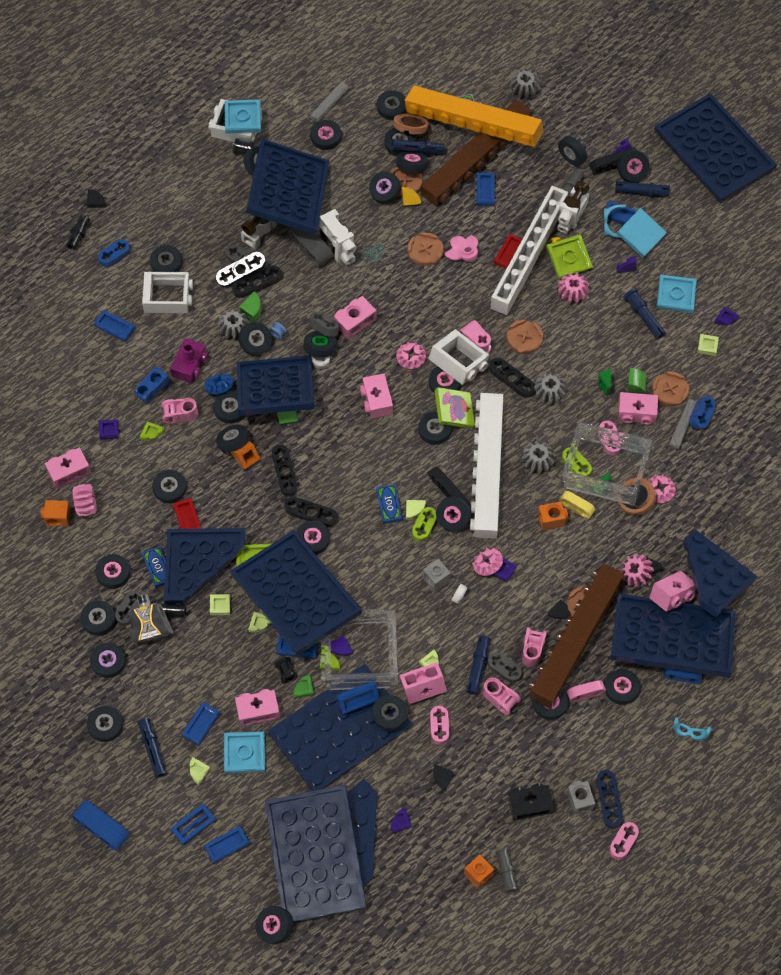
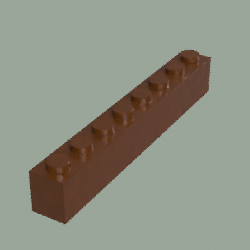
[421,99,532,207]
[528,563,624,709]

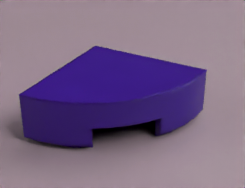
[614,138,632,153]
[616,256,637,274]
[714,307,740,325]
[326,636,353,656]
[391,808,411,834]

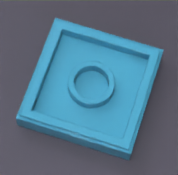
[225,100,261,134]
[616,208,667,258]
[656,275,697,313]
[224,731,265,773]

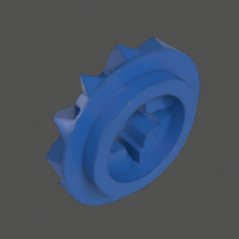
[204,373,234,394]

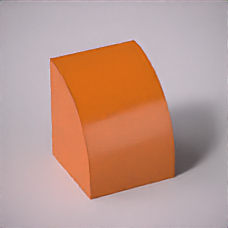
[231,441,260,469]

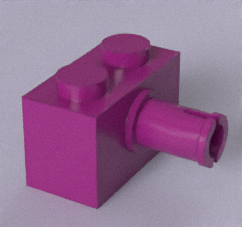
[170,338,208,384]

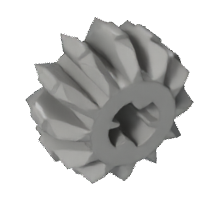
[510,69,540,98]
[218,308,249,340]
[534,372,566,404]
[522,441,555,474]

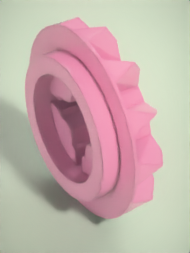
[396,342,426,369]
[648,474,676,503]
[472,548,503,576]

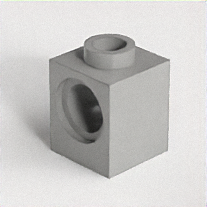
[423,559,451,593]
[567,781,595,815]

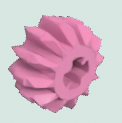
[558,272,589,304]
[72,484,97,516]
[620,554,654,587]

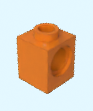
[41,500,71,526]
[538,501,568,531]
[464,855,494,889]

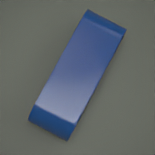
[72,800,130,851]

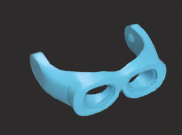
[604,205,626,238]
[673,717,711,741]

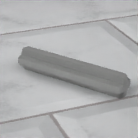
[310,82,348,122]
[669,399,697,449]

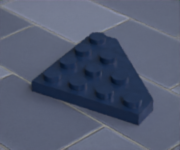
[164,528,246,604]
[683,529,757,618]
[348,779,377,887]

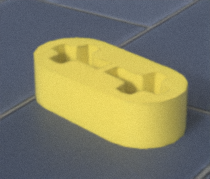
[559,491,595,519]

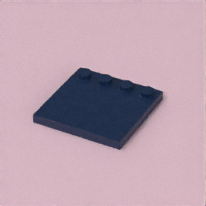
[237,355,315,416]

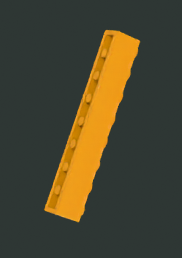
[405,86,543,147]

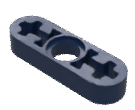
[596,770,623,829]

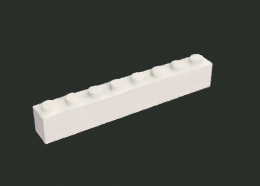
[490,186,568,315]
[470,393,503,538]

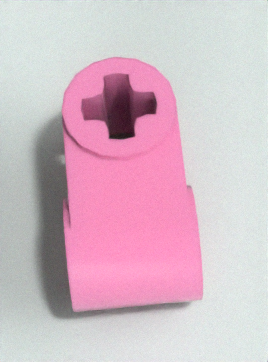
[459,320,491,354]
[161,398,199,424]
[522,627,547,667]
[483,678,521,715]

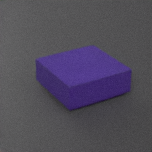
[99,419,119,440]
[491,558,517,583]

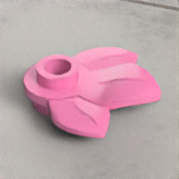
[444,235,478,262]

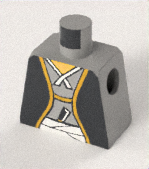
[130,594,173,643]

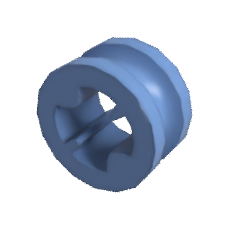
[269,322,287,340]

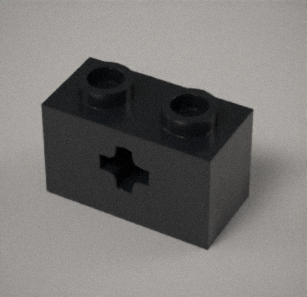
[507,783,554,821]

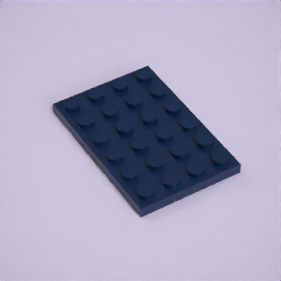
[654,93,777,203]
[245,139,329,235]
[230,530,362,656]
[610,593,736,678]
[267,664,413,791]
[265,785,367,923]

